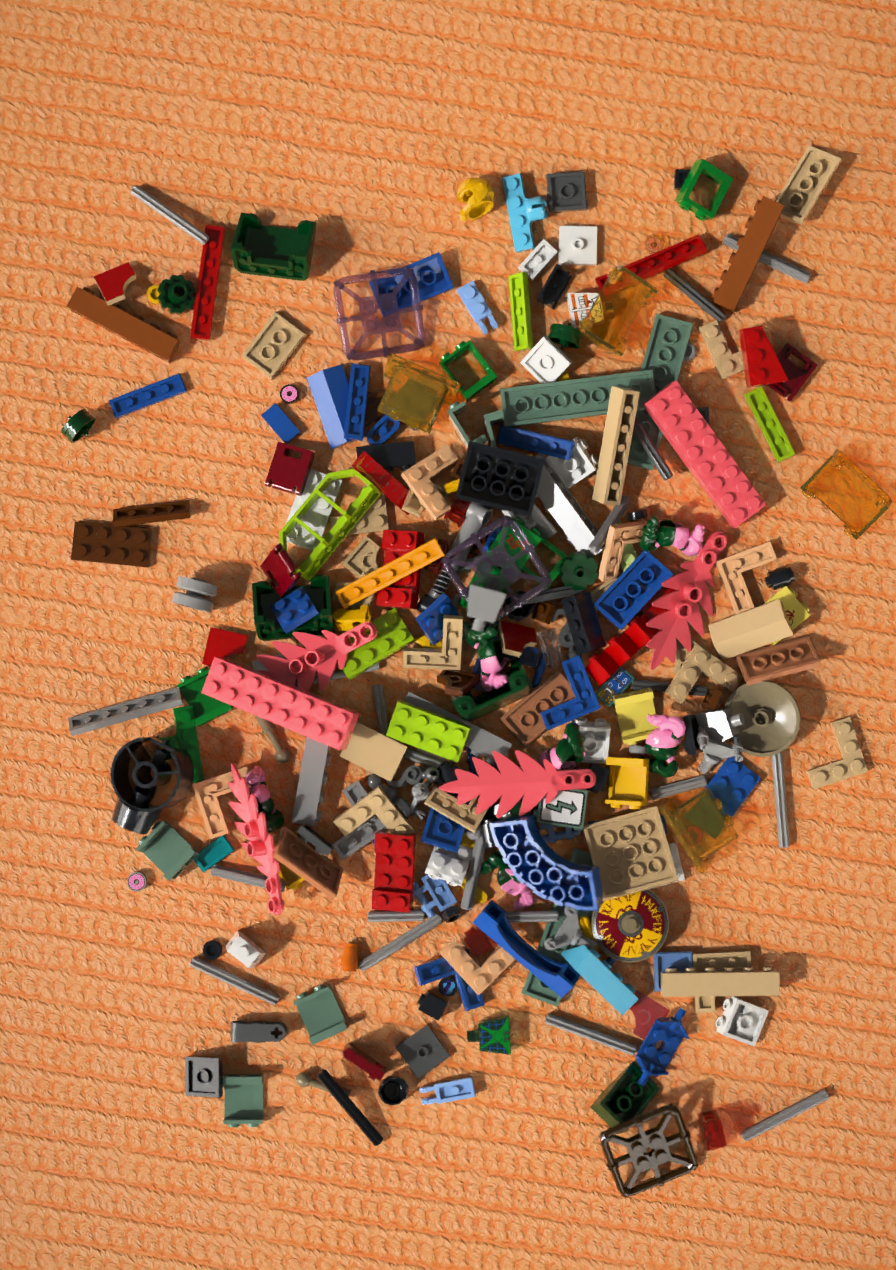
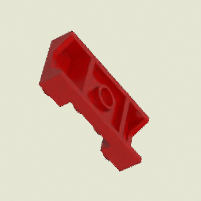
[376,530,424,609]
[371,830,416,913]

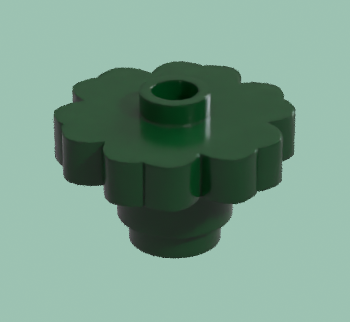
[157,275,196,314]
[560,551,598,590]

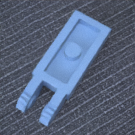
[456,280,498,335]
[419,1076,476,1105]

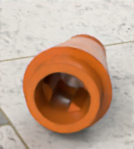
[339,943,358,972]

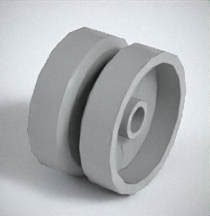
[171,576,219,613]

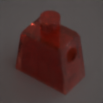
[697,1109,727,1151]

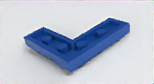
[540,655,601,730]
[414,949,485,1011]

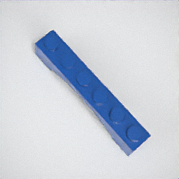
[472,900,581,998]

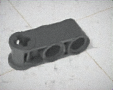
[230,1021,287,1043]

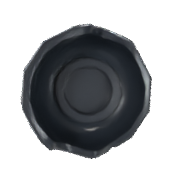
[503,590,534,621]
[378,1075,408,1106]

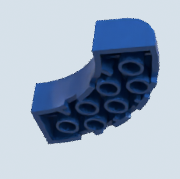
[490,815,602,910]

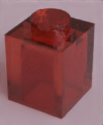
[463,926,493,958]

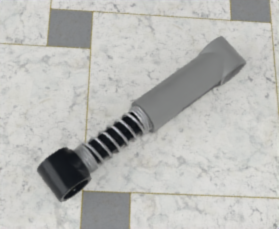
[417,503,492,613]

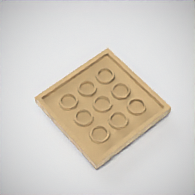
[583,806,679,902]

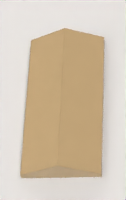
[775,145,842,224]
[708,599,794,660]

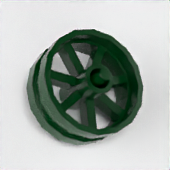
[548,323,584,349]
[61,408,96,443]

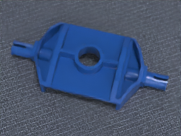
[635,1007,689,1086]

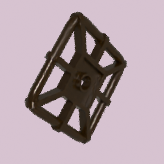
[599,1103,698,1198]

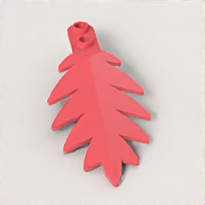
[646,531,727,670]
[256,622,377,692]
[438,750,596,818]
[228,763,284,915]

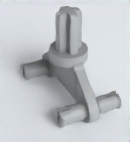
[696,726,744,774]
[402,766,443,820]
[544,906,596,950]

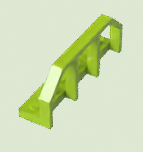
[279,469,382,582]

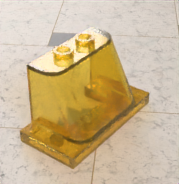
[377,353,461,434]
[659,787,738,874]

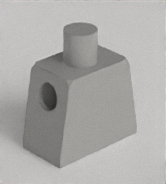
[467,584,507,632]
[695,708,745,742]

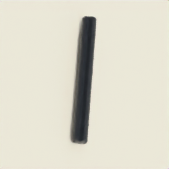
[317,1069,383,1146]

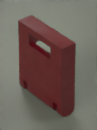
[767,343,817,402]
[265,442,316,496]
[260,543,302,597]
[342,1043,386,1081]

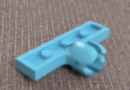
[502,173,548,253]

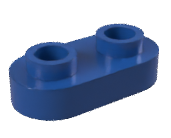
[367,414,400,445]

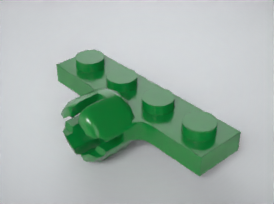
[158,705,204,783]

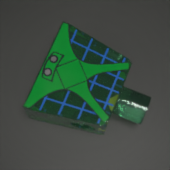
[467,1015,511,1055]

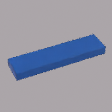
[344,364,371,441]
[109,373,187,419]
[497,424,575,461]

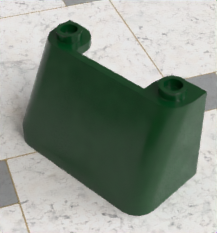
[231,213,316,281]
[252,575,334,641]
[451,658,531,722]

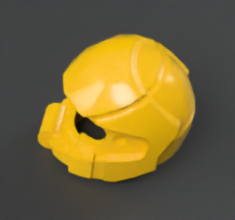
[456,177,494,221]

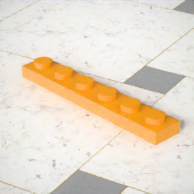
[335,538,445,609]

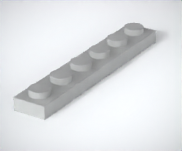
[68,687,183,736]

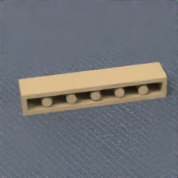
[592,386,640,505]
[660,967,780,997]

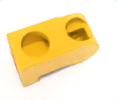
[333,605,372,631]

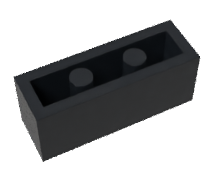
[356,441,416,472]
[561,591,606,655]

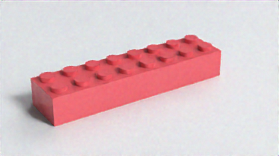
[642,380,766,528]
[201,657,360,750]

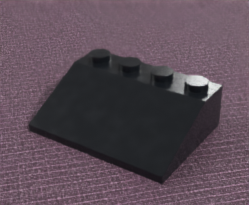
[455,441,545,517]

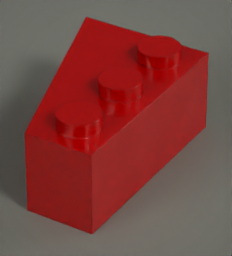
[739,326,789,388]

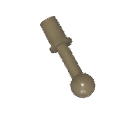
[255,716,291,763]
[296,1072,352,1097]

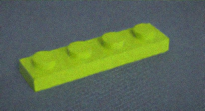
[509,272,533,352]
[743,386,795,463]

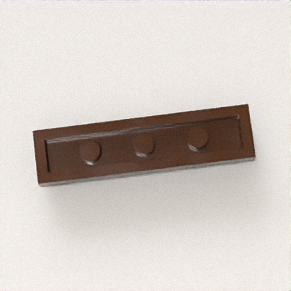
[113,500,190,527]

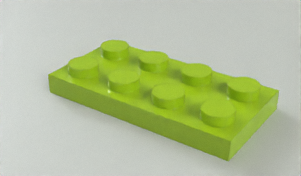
[342,608,415,680]
[386,700,471,763]

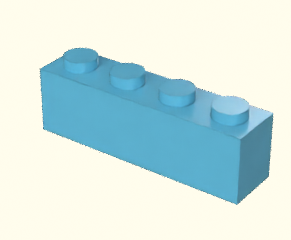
[561,945,638,1016]

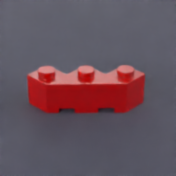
[585,614,659,686]

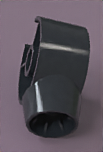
[111,736,194,834]

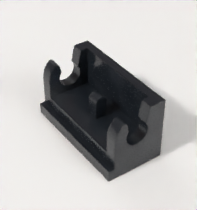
[537,264,572,310]

